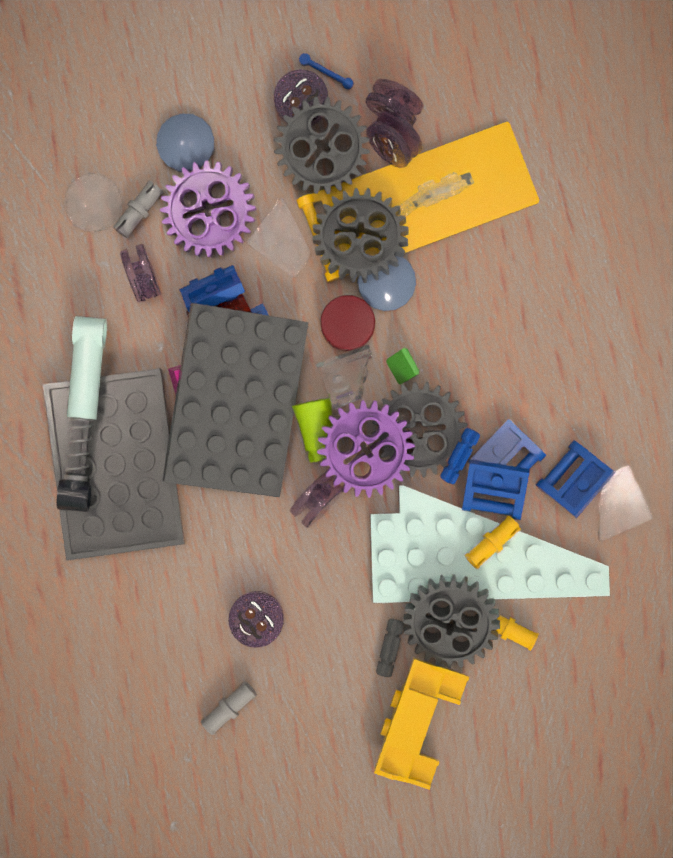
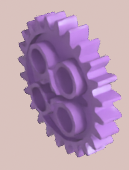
[160,160,257,258]
[317,399,415,497]

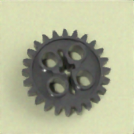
[274,97,370,194]
[312,188,409,283]
[371,382,468,478]
[403,574,500,668]

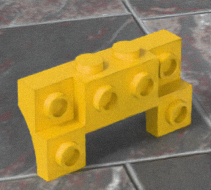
[374,657,469,790]

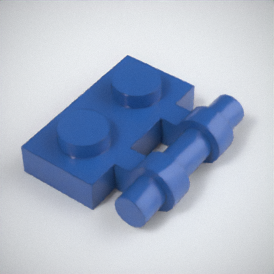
[180,265,245,312]

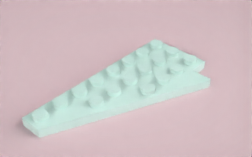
[370,486,610,603]

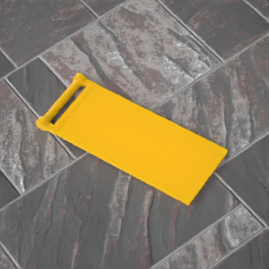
[296,122,539,282]

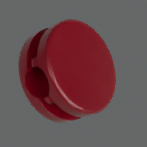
[321,295,375,351]

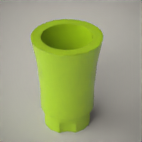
[292,397,333,463]

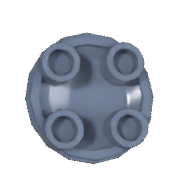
[156,114,215,172]
[357,256,416,311]

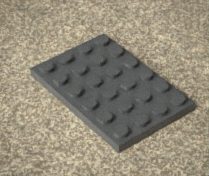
[162,303,309,497]
[43,368,185,561]

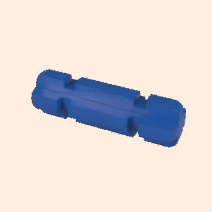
[440,428,480,484]

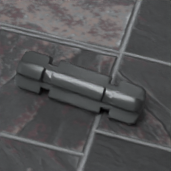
[376,619,404,677]

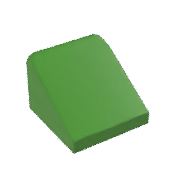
[386,348,420,384]

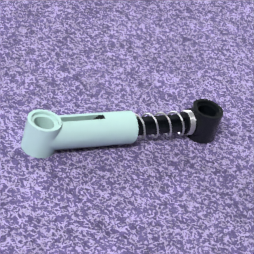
[57,316,107,512]

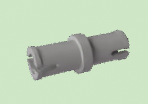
[113,181,164,238]
[201,681,257,735]

